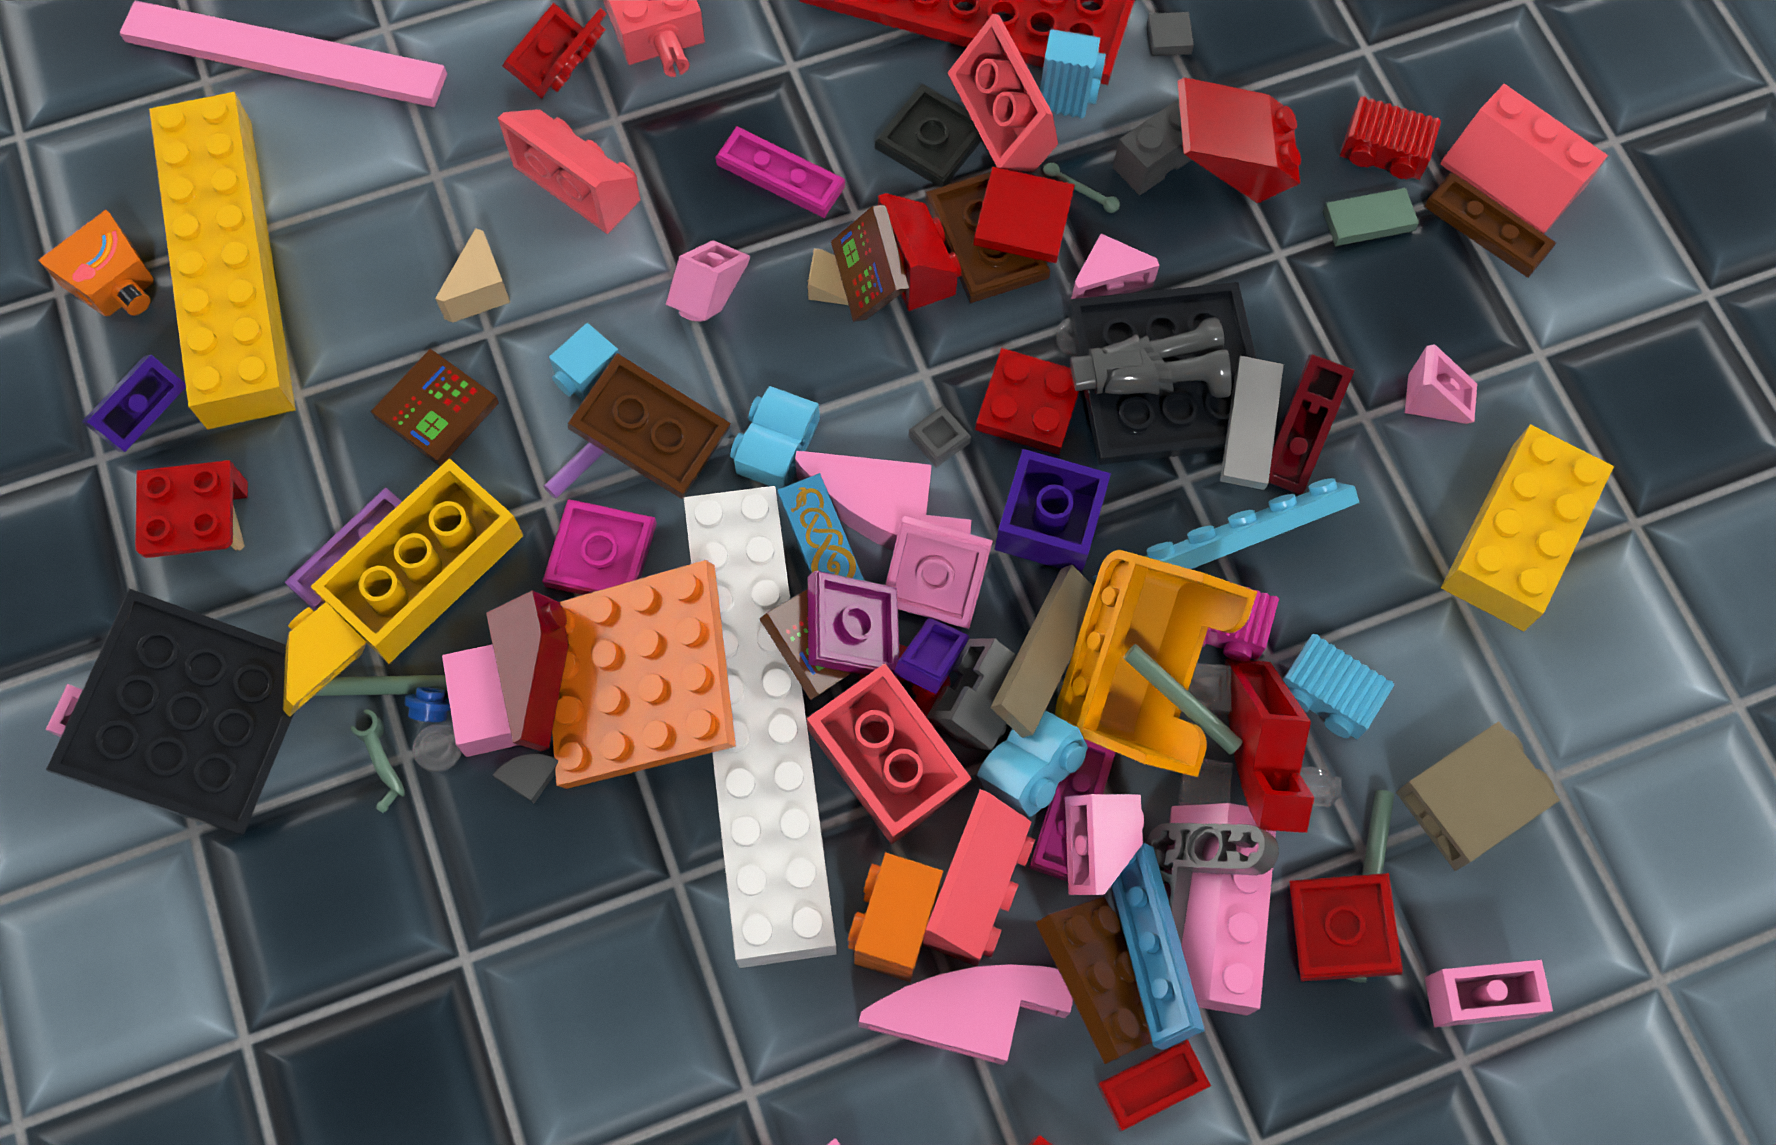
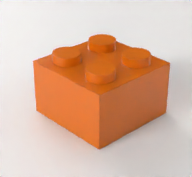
[848,852,943,982]

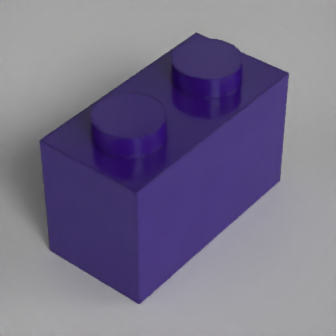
[82,354,186,452]

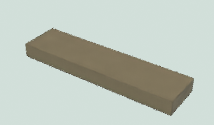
[990,565,1094,738]

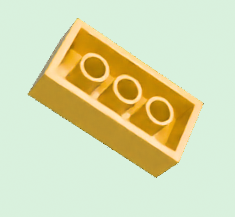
[1441,424,1614,632]
[310,458,523,664]

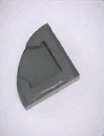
[493,754,558,804]

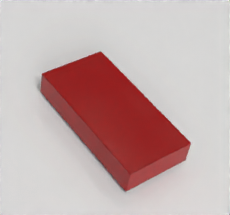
[1097,1039,1211,1131]

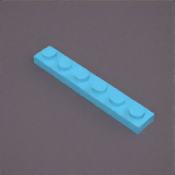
[1093,478,1359,582]

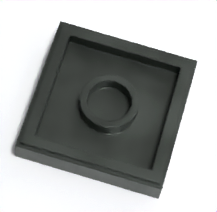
[875,84,982,187]

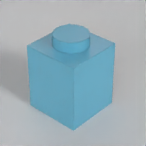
[549,323,619,401]

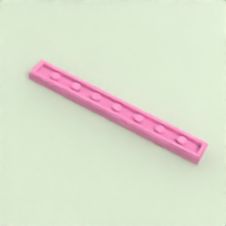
[120,1,447,108]

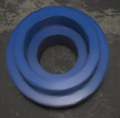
[404,687,450,722]

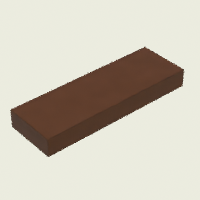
[1424,172,1556,278]

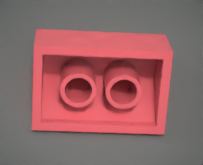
[948,14,1058,172]
[1440,84,1608,234]
[498,109,640,234]
[807,663,972,845]
[923,789,1035,967]

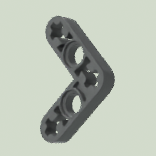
[1146,823,1279,946]

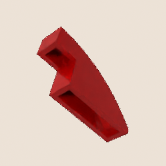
[1224,659,1315,833]

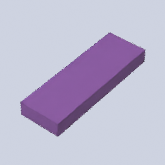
[285,487,402,611]

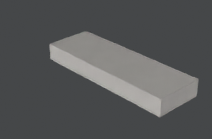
[1220,356,1284,490]

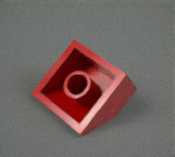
[878,193,962,311]

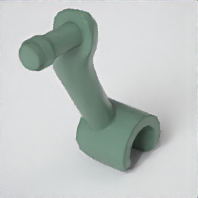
[351,709,405,813]

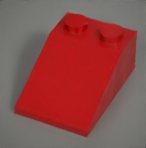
[1177,77,1301,204]

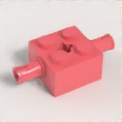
[603,0,705,77]

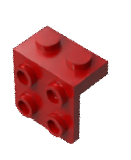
[502,2,607,99]
[135,460,248,558]

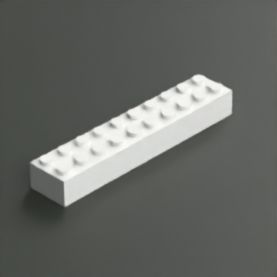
[684,486,837,968]

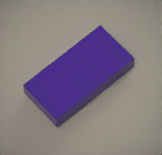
[893,618,970,694]

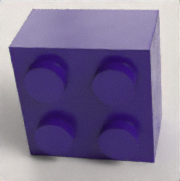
[994,449,1111,574]

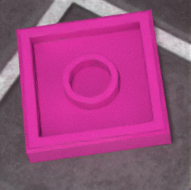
[542,499,657,595]

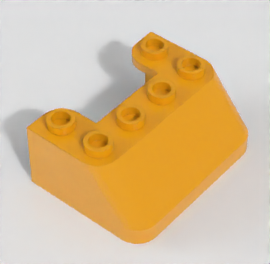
[1055,550,1257,777]

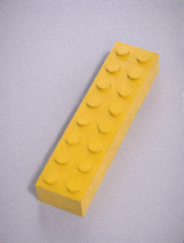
[149,92,296,430]

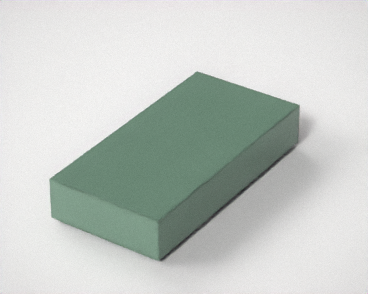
[1323,188,1419,246]

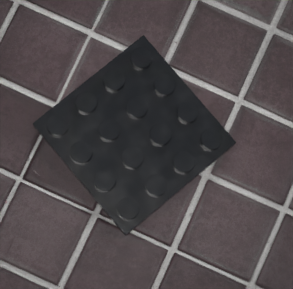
[1067,282,1275,465]
[46,588,294,836]

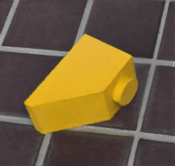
[283,602,367,717]

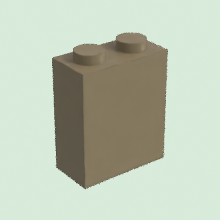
[1396,721,1560,871]

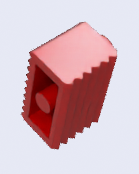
[1340,96,1441,180]

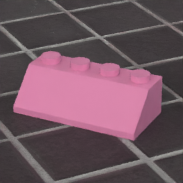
[1164,803,1276,1016]

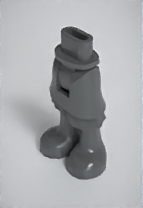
[1070,317,1231,398]

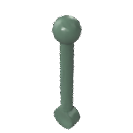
[1043,163,1120,213]

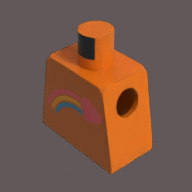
[39,210,154,316]

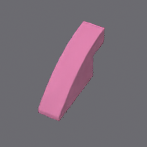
[795,451,972,551]
[859,964,1073,1065]

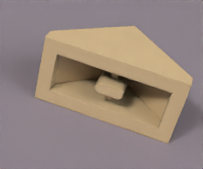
[435,228,511,323]

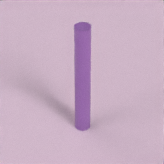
[543,442,604,499]

